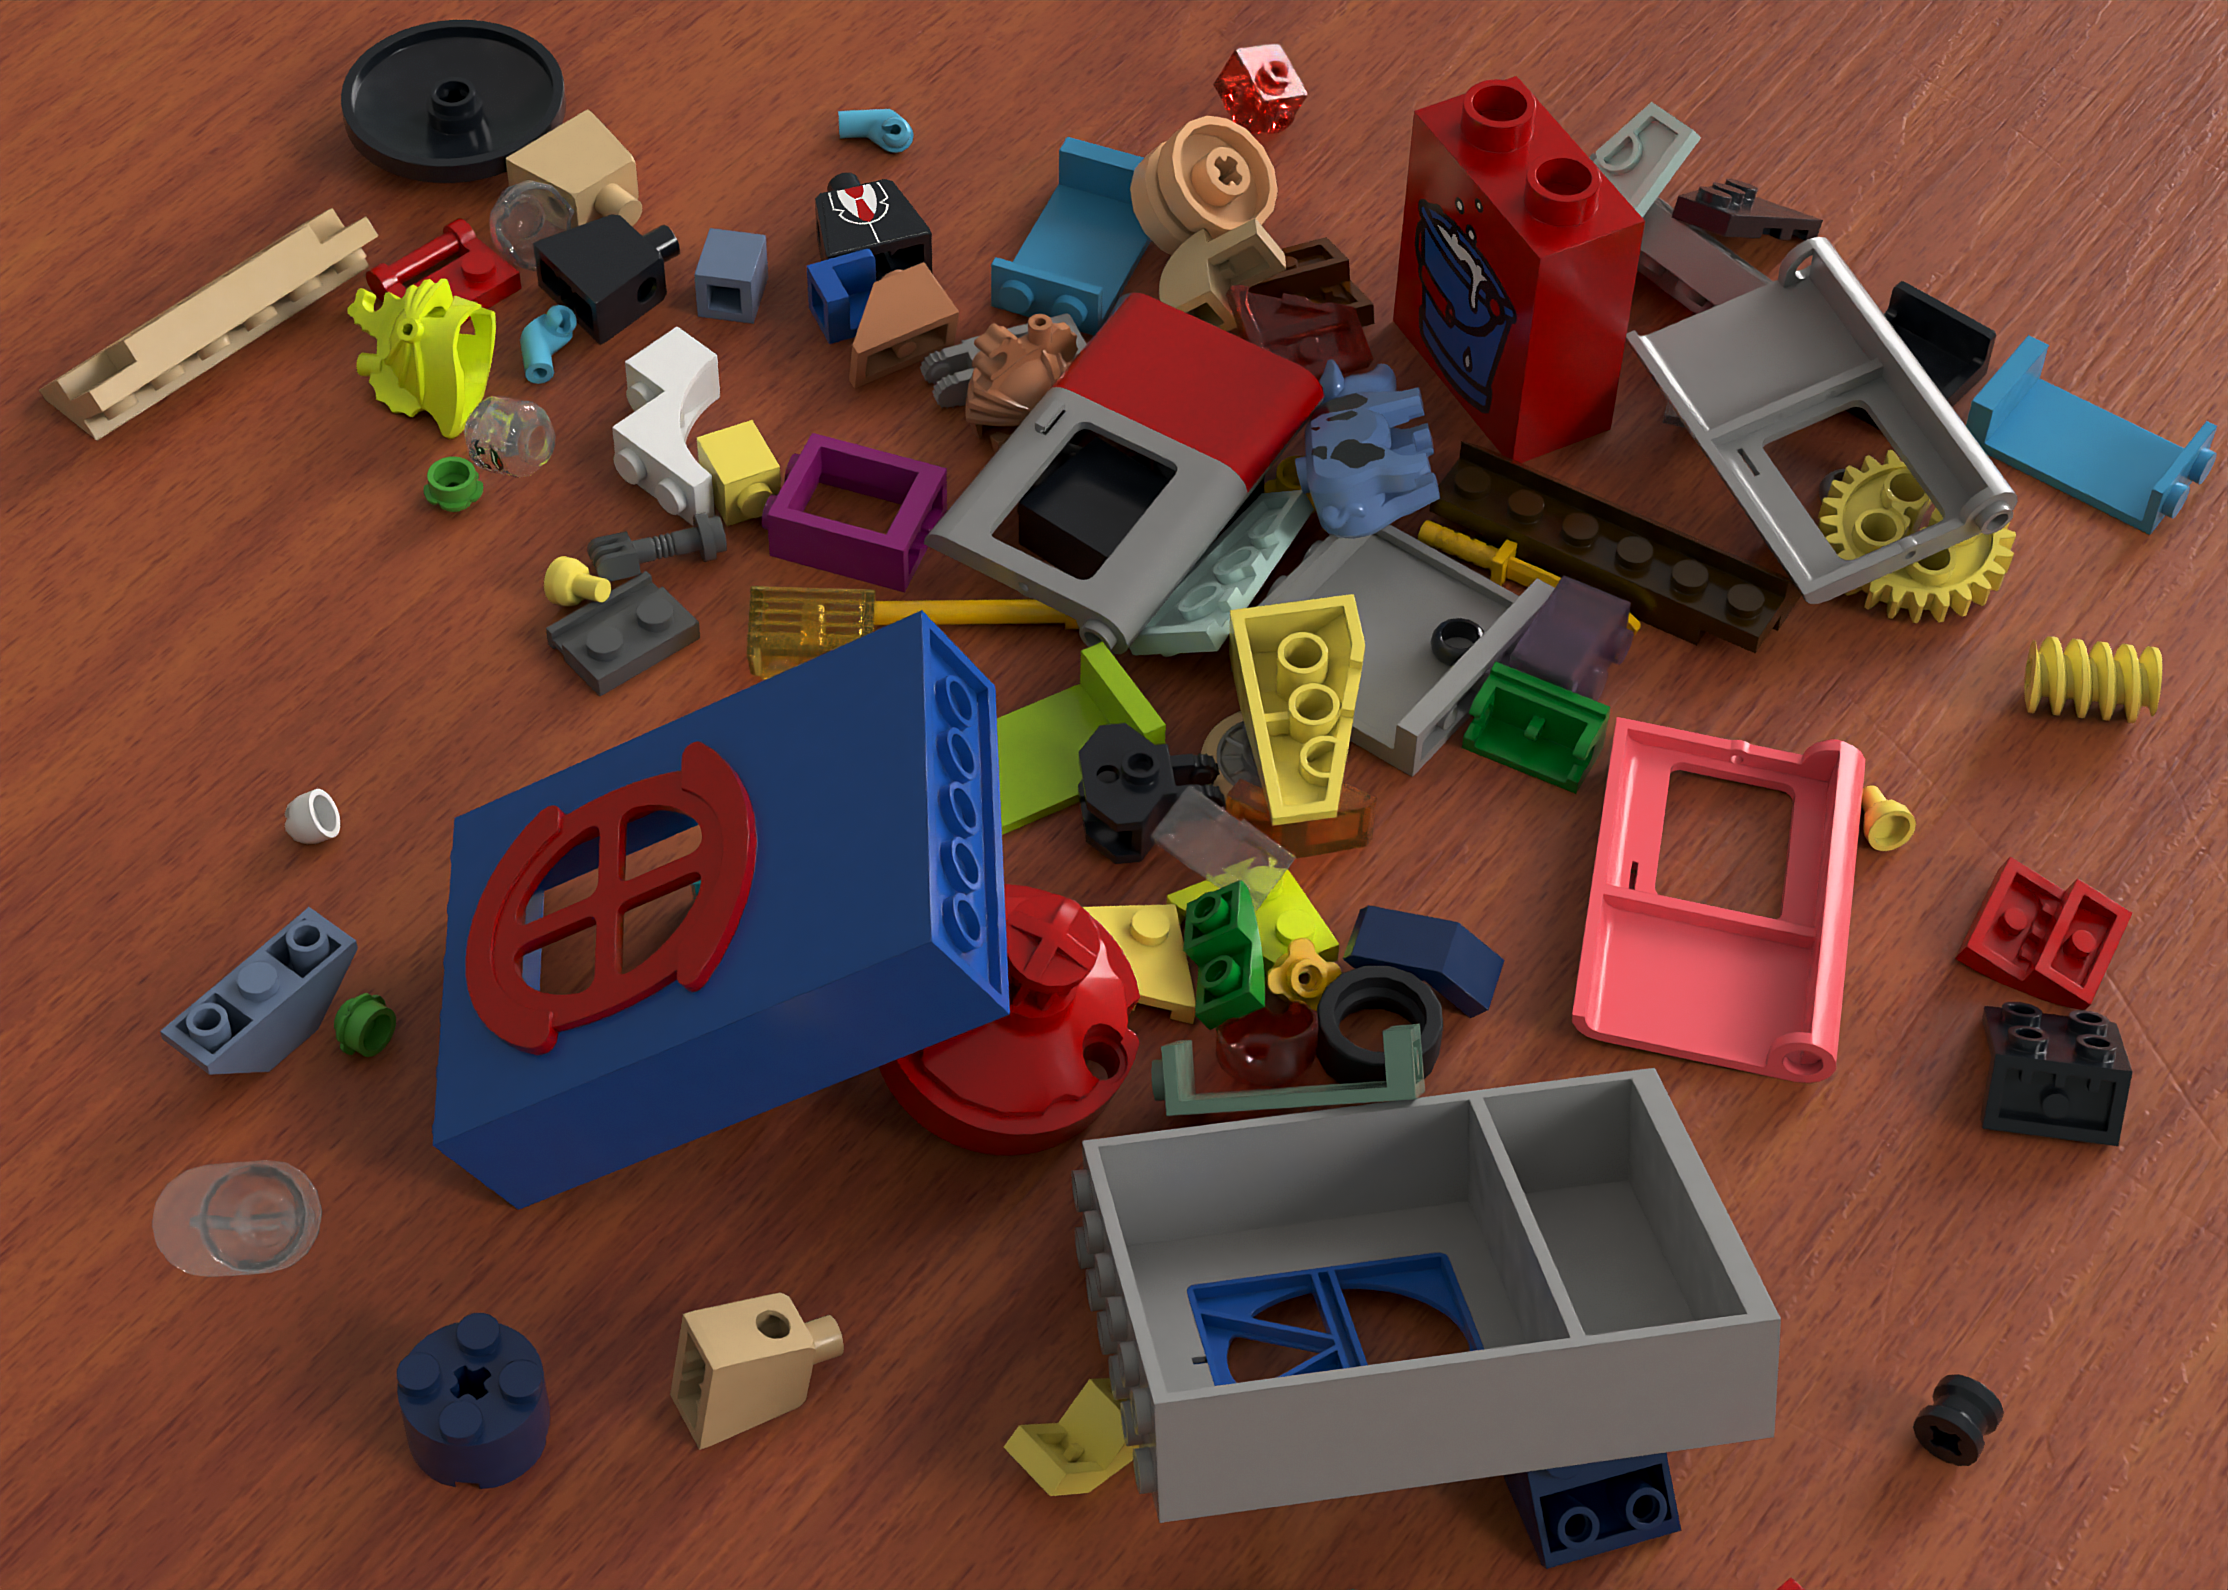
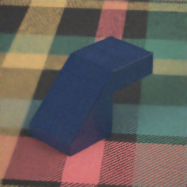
[1343,905,1505,1018]

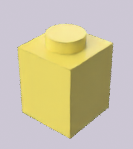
[697,420,781,526]

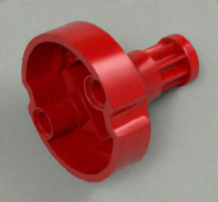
[879,884,1140,1156]

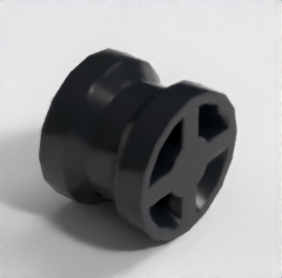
[1913,1374,2004,1466]

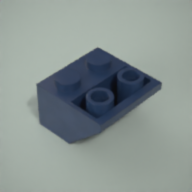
[1504,1452,1682,1569]

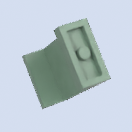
[1151,1024,1425,1116]

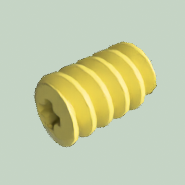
[2024,636,2162,723]

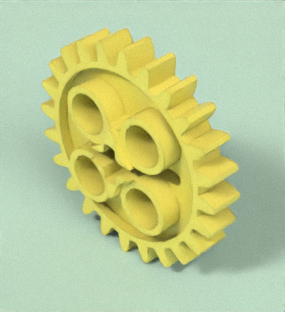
[1818,450,2016,623]

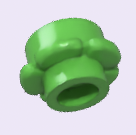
[423,457,484,512]
[334,993,396,1057]

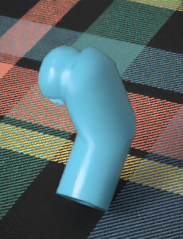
[838,109,914,153]
[520,305,577,384]

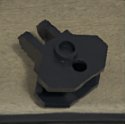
[1078,723,1226,864]

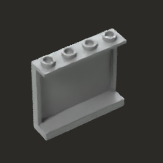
[1231,524,1558,777]

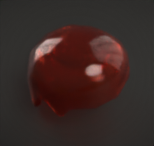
[1215,999,1318,1088]

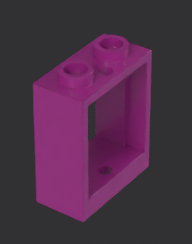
[762,433,947,593]

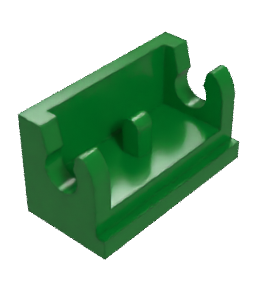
[1462,662,1611,794]

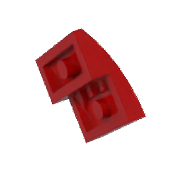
[1955,856,2132,1010]

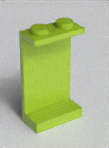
[997,641,1166,835]

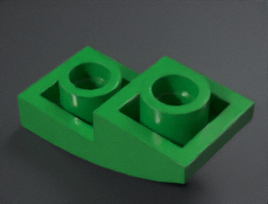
[1183,879,1265,1030]

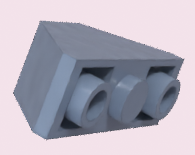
[160,907,358,1075]

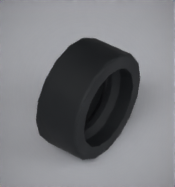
[1314,966,1443,1084]

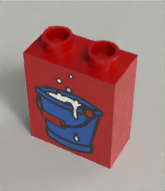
[1393,76,1645,463]

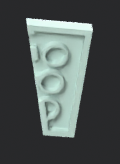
[1129,490,1314,657]

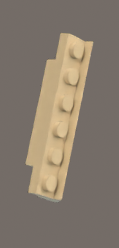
[39,208,378,441]

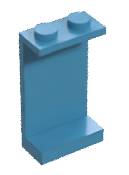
[991,137,1151,335]
[1966,335,2217,535]

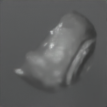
[489,180,575,271]

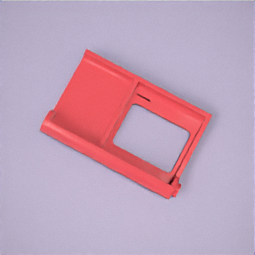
[1572,717,1865,1083]

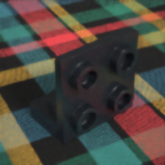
[1980,1002,2133,1146]

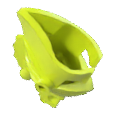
[347,278,496,439]

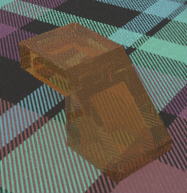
[1224,778,1377,861]

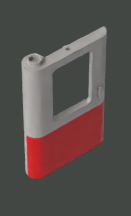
[924,293,1325,654]

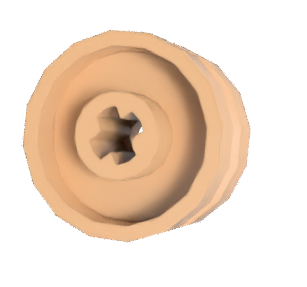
[1130,116,1278,256]

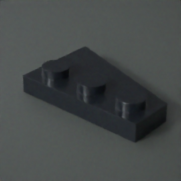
[1671,179,1823,241]

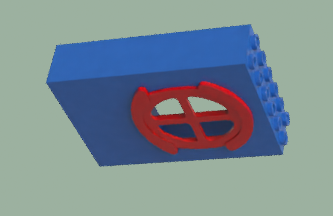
[432,610,1010,1210]

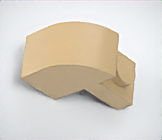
[1159,218,1286,332]

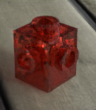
[1213,43,1308,135]

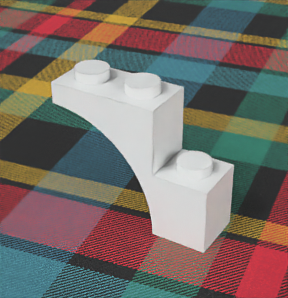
[612,327,720,526]

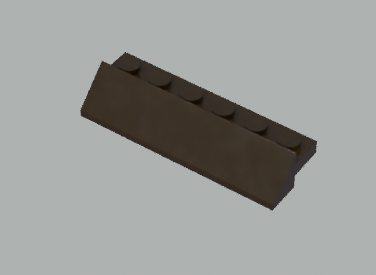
[1429,441,1802,654]

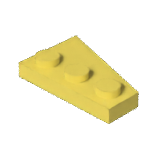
[1083,904,1196,1024]

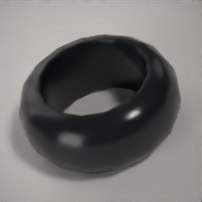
[1430,618,1485,667]

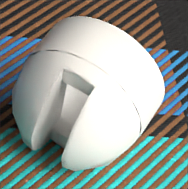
[285,789,340,845]

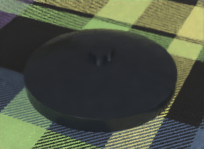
[341,20,566,183]

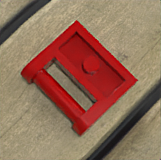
[366,218,522,323]

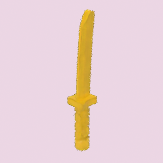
[1418,520,1641,636]

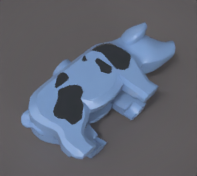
[1295,359,1440,539]

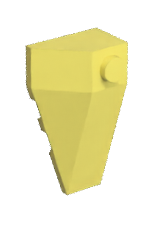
[1229,594,1365,826]

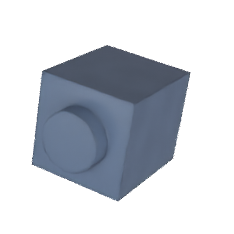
[694,228,768,324]

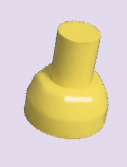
[544,556,611,606]
[1861,786,1916,851]

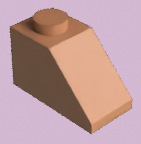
[849,262,959,389]

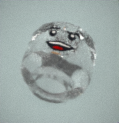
[464,395,556,478]

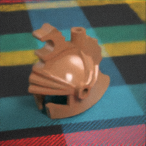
[965,314,1078,453]

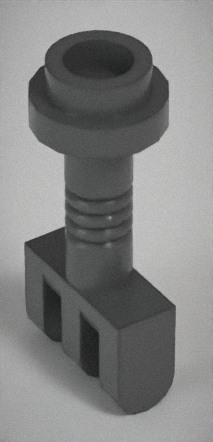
[587,512,727,581]

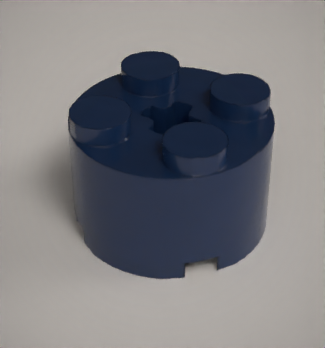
[397,1313,550,1489]

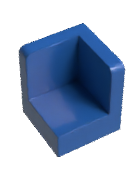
[807,249,876,344]

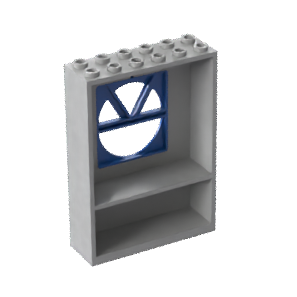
[1071,1068,1781,1523]

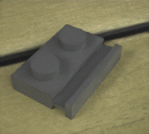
[546,571,700,696]

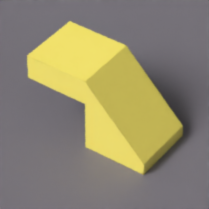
[1004,1378,1139,1496]

